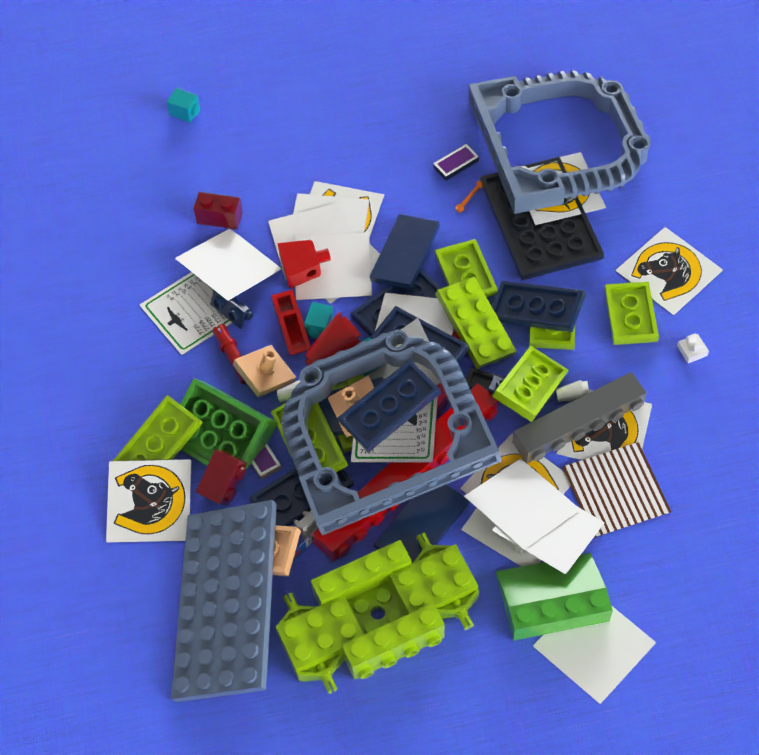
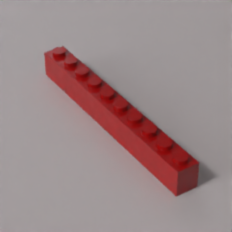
[312,383,498,562]

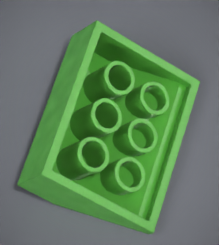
[180,378,278,470]
[496,553,613,641]

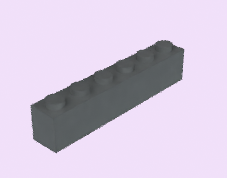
[512,372,647,463]

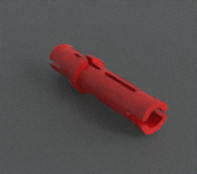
[212,324,247,385]

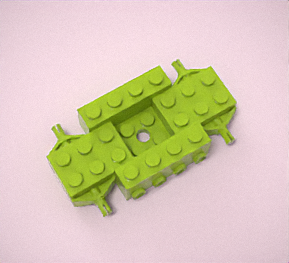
[276,533,479,694]

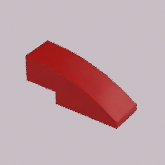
[271,289,311,356]

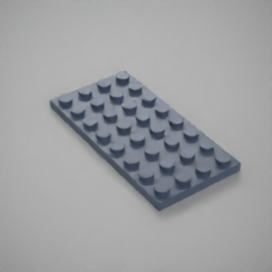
[171,500,277,702]

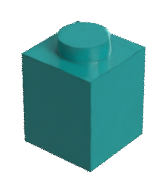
[166,88,200,123]
[304,302,334,339]

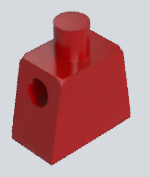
[278,240,331,289]

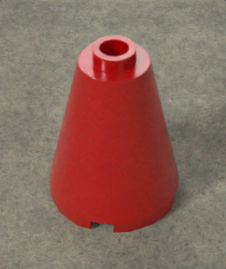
[304,312,361,366]

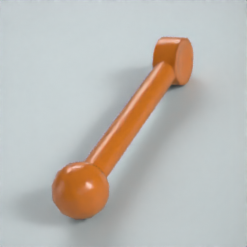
[455,181,482,212]

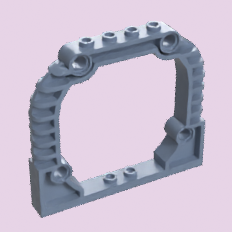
[468,70,651,214]
[282,330,502,536]

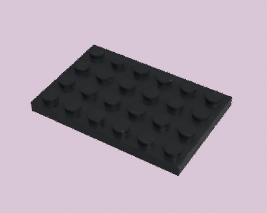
[480,157,604,281]

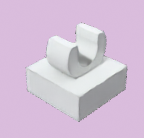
[677,333,709,363]
[294,511,318,540]

